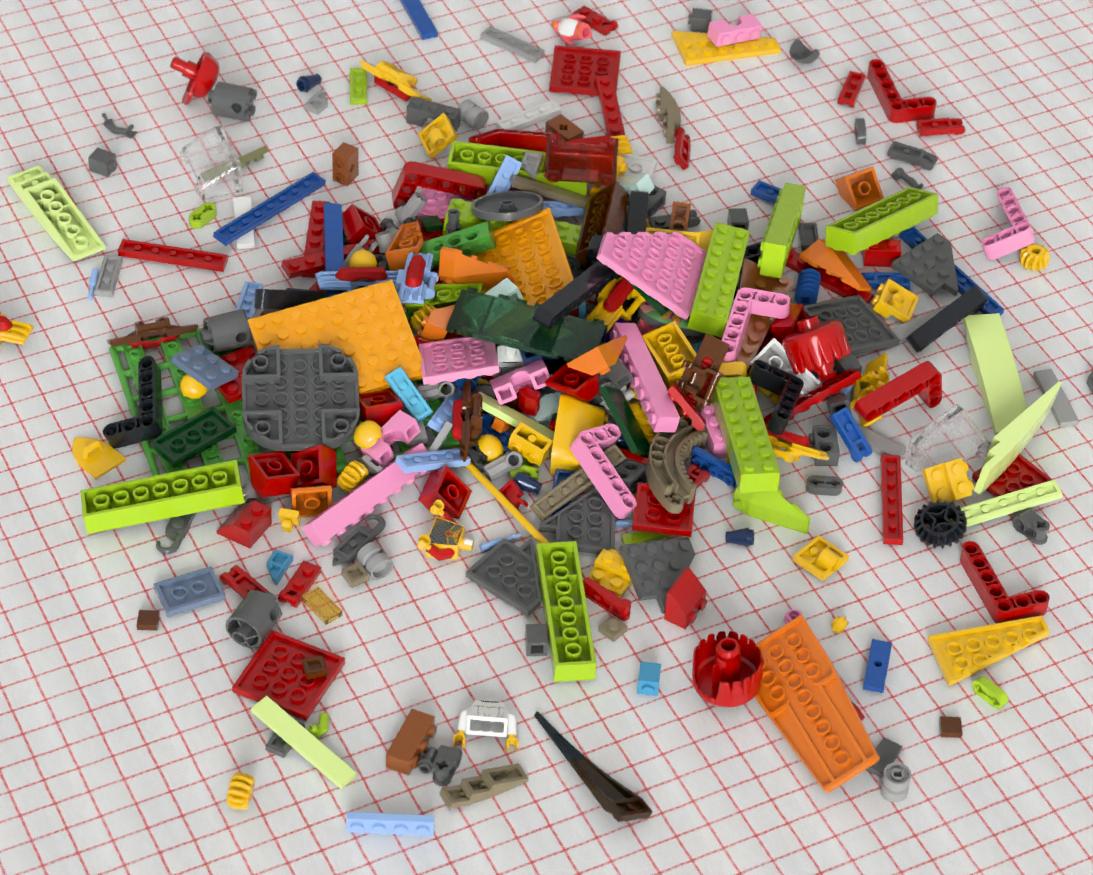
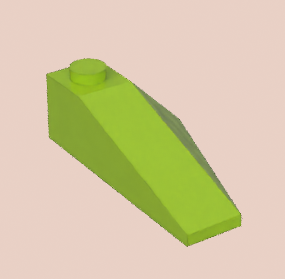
[405,283,483,312]
[732,488,811,534]

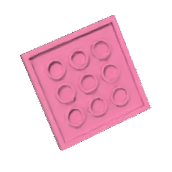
[419,332,499,385]

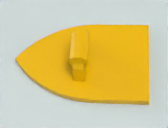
[72,437,126,479]

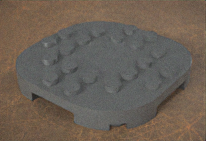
[242,344,360,451]

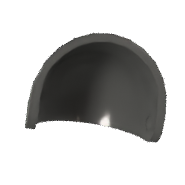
[789,39,820,64]

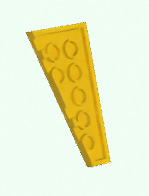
[671,31,781,66]
[927,616,1050,687]

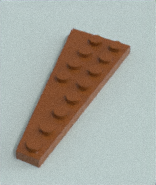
[736,258,794,372]

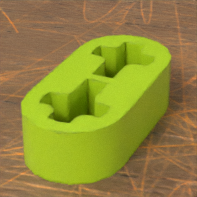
[189,202,217,229]
[972,676,1009,709]

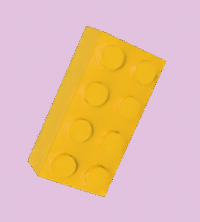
[642,321,697,390]

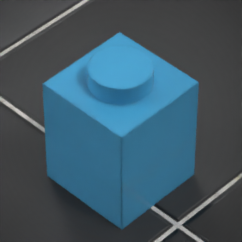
[637,661,661,696]

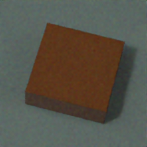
[137,610,160,631]
[302,655,327,679]
[939,716,963,738]

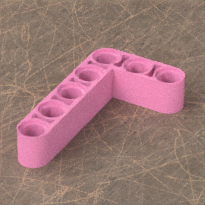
[981,187,1035,260]
[722,288,790,363]
[570,423,637,519]

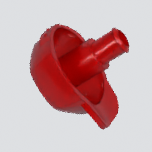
[170,51,219,105]

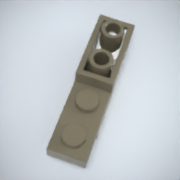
[656,87,681,144]

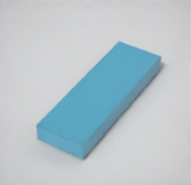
[384,366,433,423]

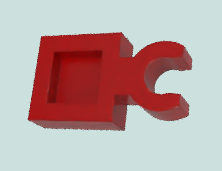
[499,479,528,513]

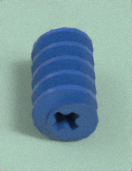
[794,269,821,306]

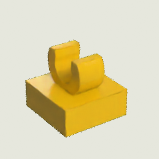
[278,508,301,533]

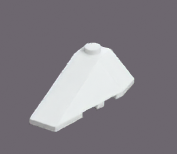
[750,338,822,396]

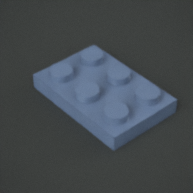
[171,344,239,390]
[154,566,225,617]

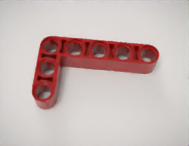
[867,59,937,123]
[468,129,561,153]
[392,161,487,210]
[854,361,942,422]
[960,541,1050,624]

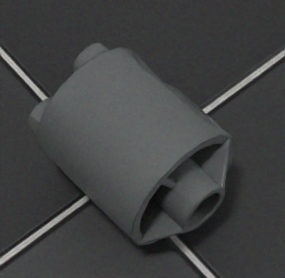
[208,81,257,122]
[200,309,254,354]
[225,590,282,648]

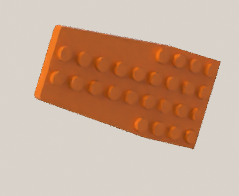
[755,614,879,793]

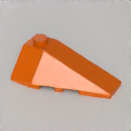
[799,239,872,292]
[567,335,628,376]

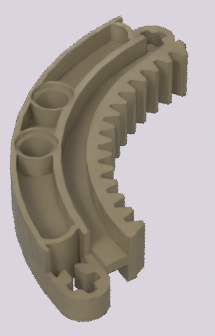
[646,416,708,513]

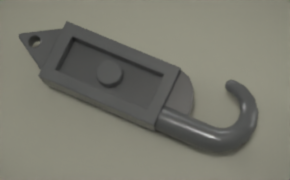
[156,513,196,554]
[332,514,386,566]

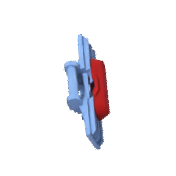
[395,252,439,304]
[315,267,398,292]

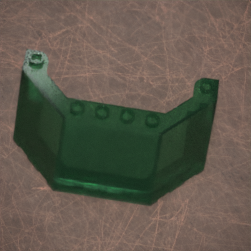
[446,287,608,362]

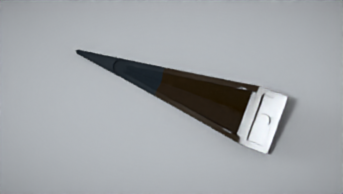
[534,711,653,822]

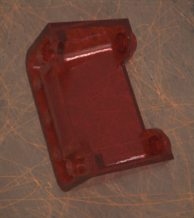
[545,134,618,186]

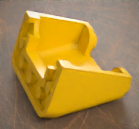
[550,394,609,475]

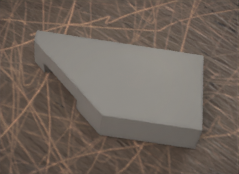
[304,88,328,115]
[522,151,543,180]
[428,421,453,452]
[354,454,383,475]

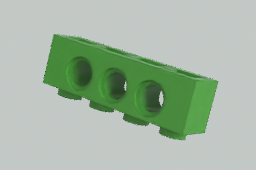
[421,221,495,269]

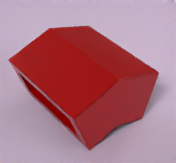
[518,385,540,417]

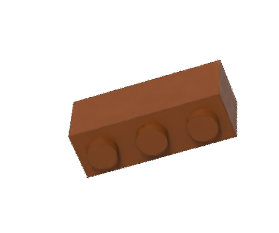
[386,709,437,775]

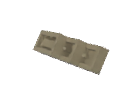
[439,763,529,809]

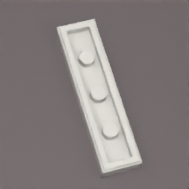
[496,100,562,130]
[233,196,255,249]

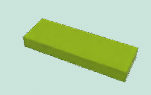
[350,68,367,105]

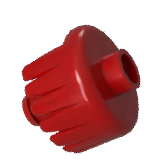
[782,315,851,382]
[692,631,763,707]

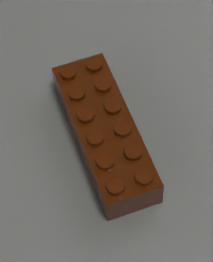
[575,180,630,267]

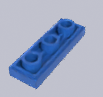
[691,446,737,488]
[863,639,892,693]

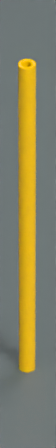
[451,447,550,543]

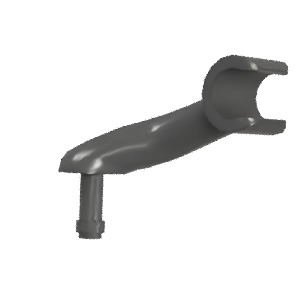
[102,113,137,138]
[891,168,923,190]

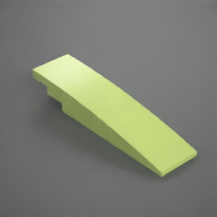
[7,165,106,262]
[963,313,1027,435]
[974,382,1062,495]

